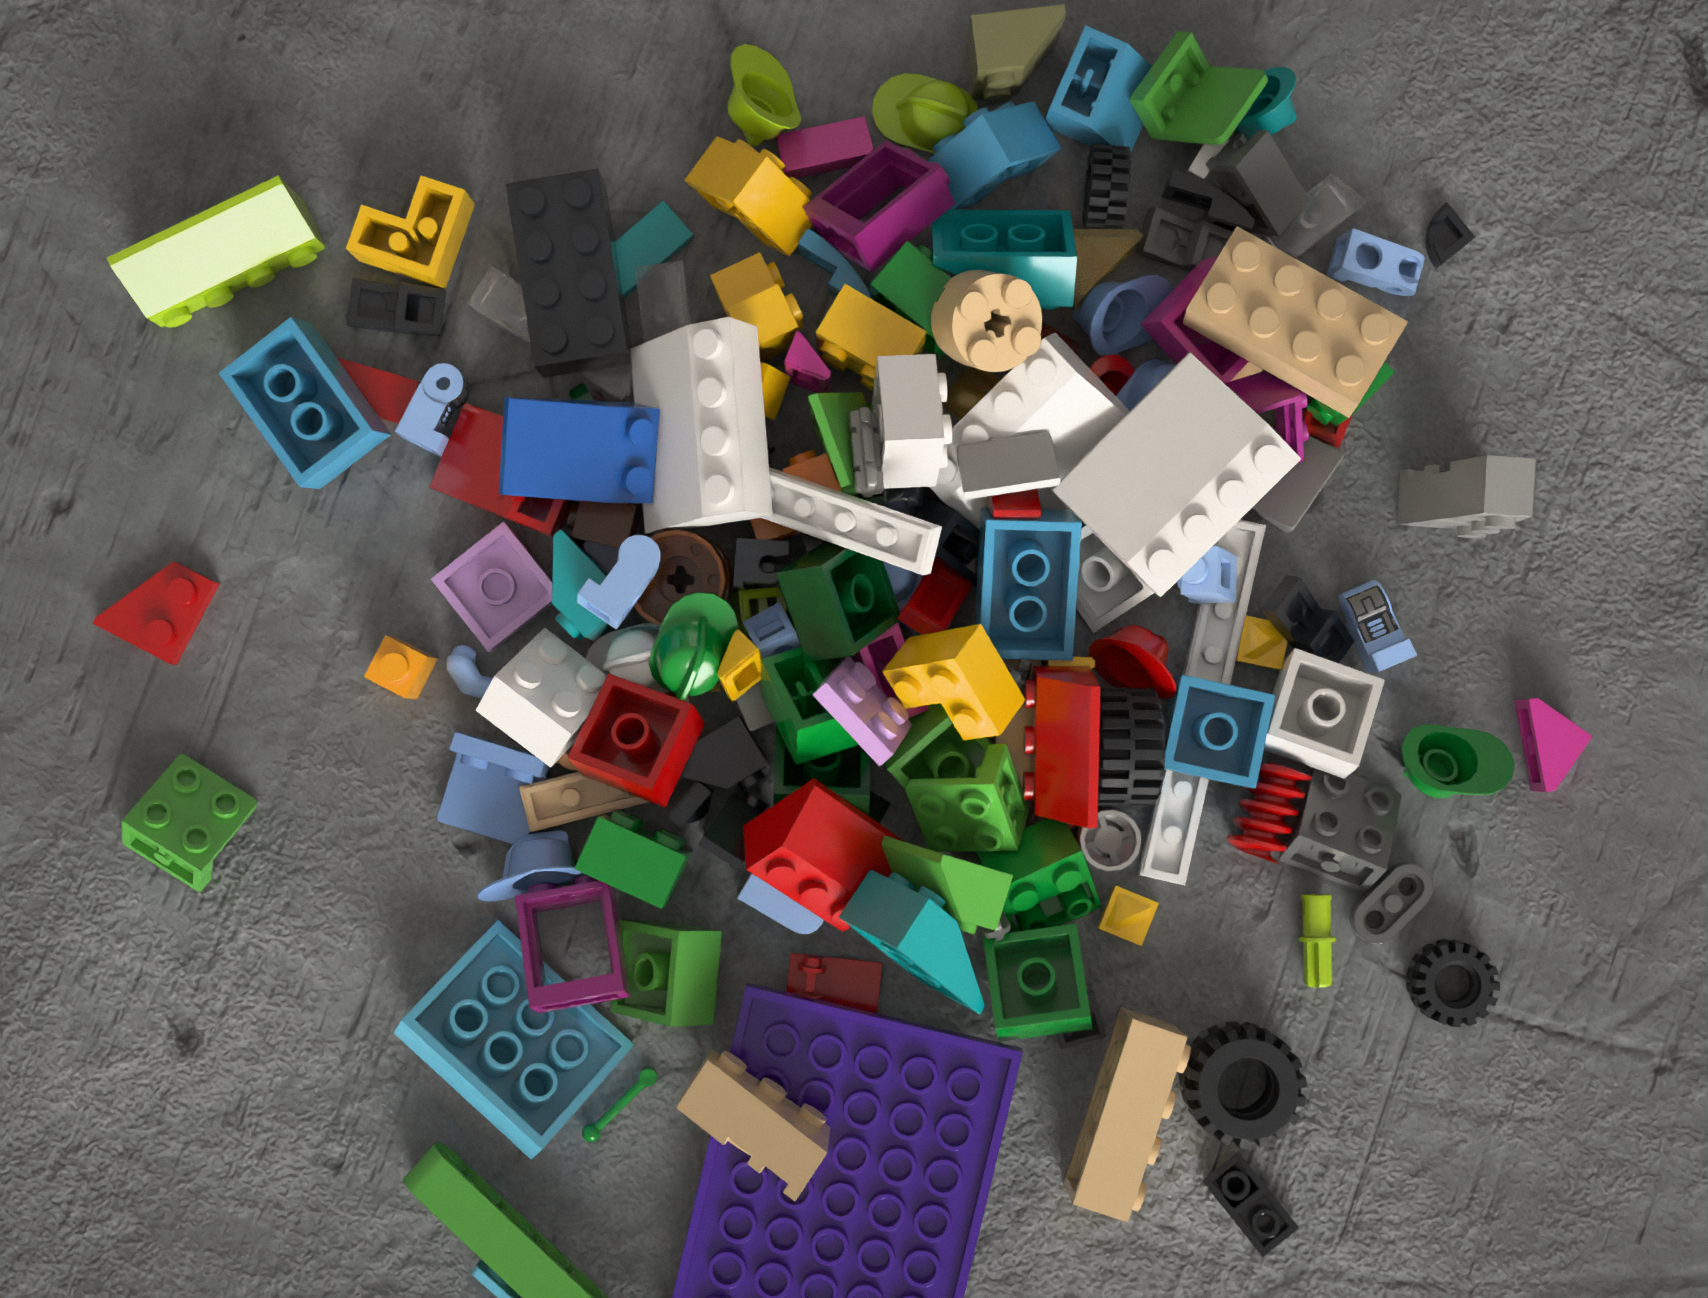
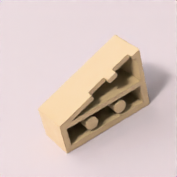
[676,1049,830,1201]

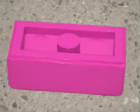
[776,116,874,179]
[784,331,831,393]

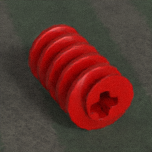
[1226,762,1312,865]

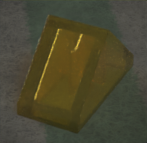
[1070,229,1143,310]

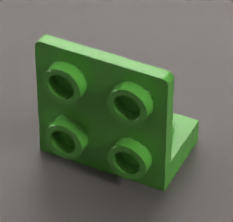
[905,744,1029,852]
[122,754,257,893]

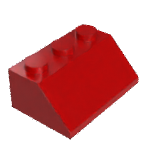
[1023,666,1100,828]
[743,778,905,932]

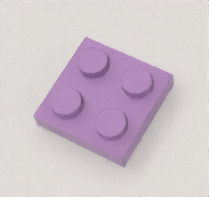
[431,521,552,652]
[813,656,913,766]

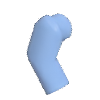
[446,645,493,699]

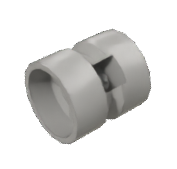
[1073,808,1141,871]

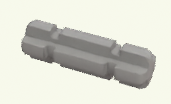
[848,407,884,498]

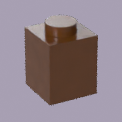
[567,501,641,549]

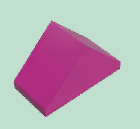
[1514,698,1593,792]

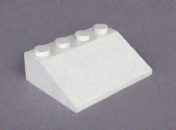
[630,317,773,534]
[930,333,1130,530]
[1051,353,1301,597]

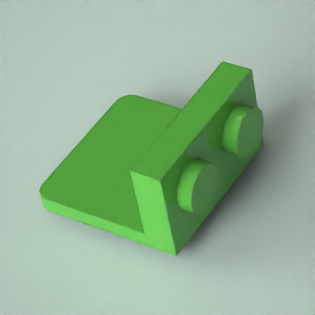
[1129,31,1268,145]

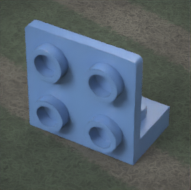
[437,732,550,844]

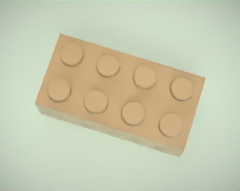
[1183,226,1408,418]
[1063,1007,1191,1223]

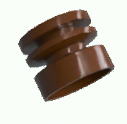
[634,530,734,626]

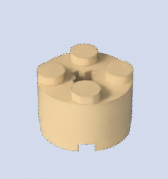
[931,270,1042,372]

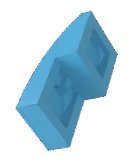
[798,228,872,299]

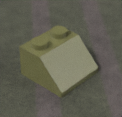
[966,4,1066,103]

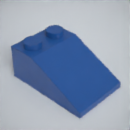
[498,397,660,503]

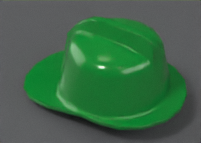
[649,592,738,701]
[1401,724,1515,798]

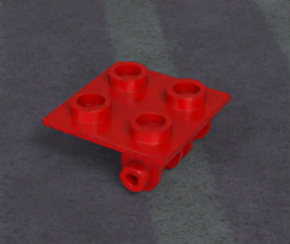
[786,953,882,1013]

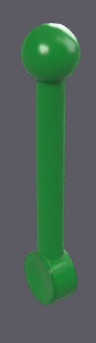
[582,1067,658,1143]

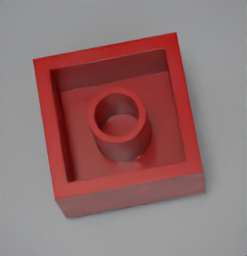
[567,673,705,808]

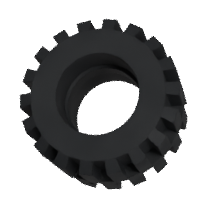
[1098,687,1165,806]
[1179,1021,1307,1149]

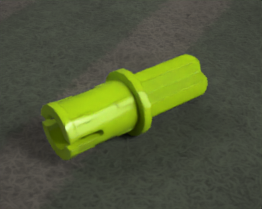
[1298,894,1336,988]

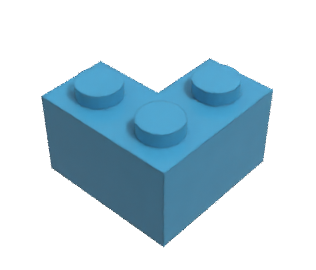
[927,101,1062,210]

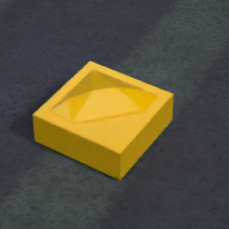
[1236,615,1287,671]
[1097,885,1159,946]

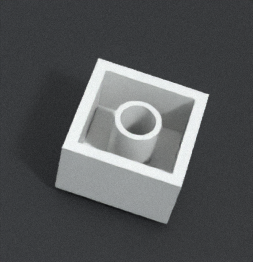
[871,354,952,489]
[476,628,607,768]
[1264,648,1385,779]

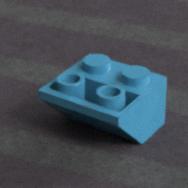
[1045,25,1152,152]

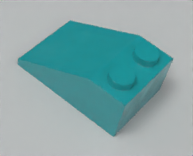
[931,210,1077,310]
[839,869,985,1014]

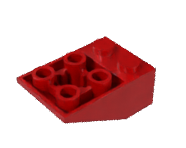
[429,403,574,538]

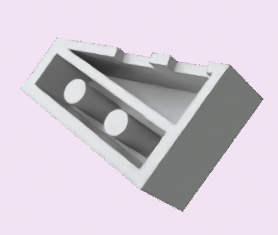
[1397,455,1536,538]

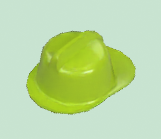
[727,44,801,147]
[872,73,978,154]

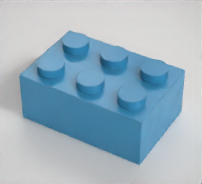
[219,317,392,489]
[974,507,1082,661]

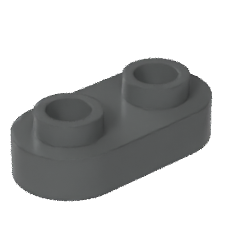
[1350,863,1433,944]

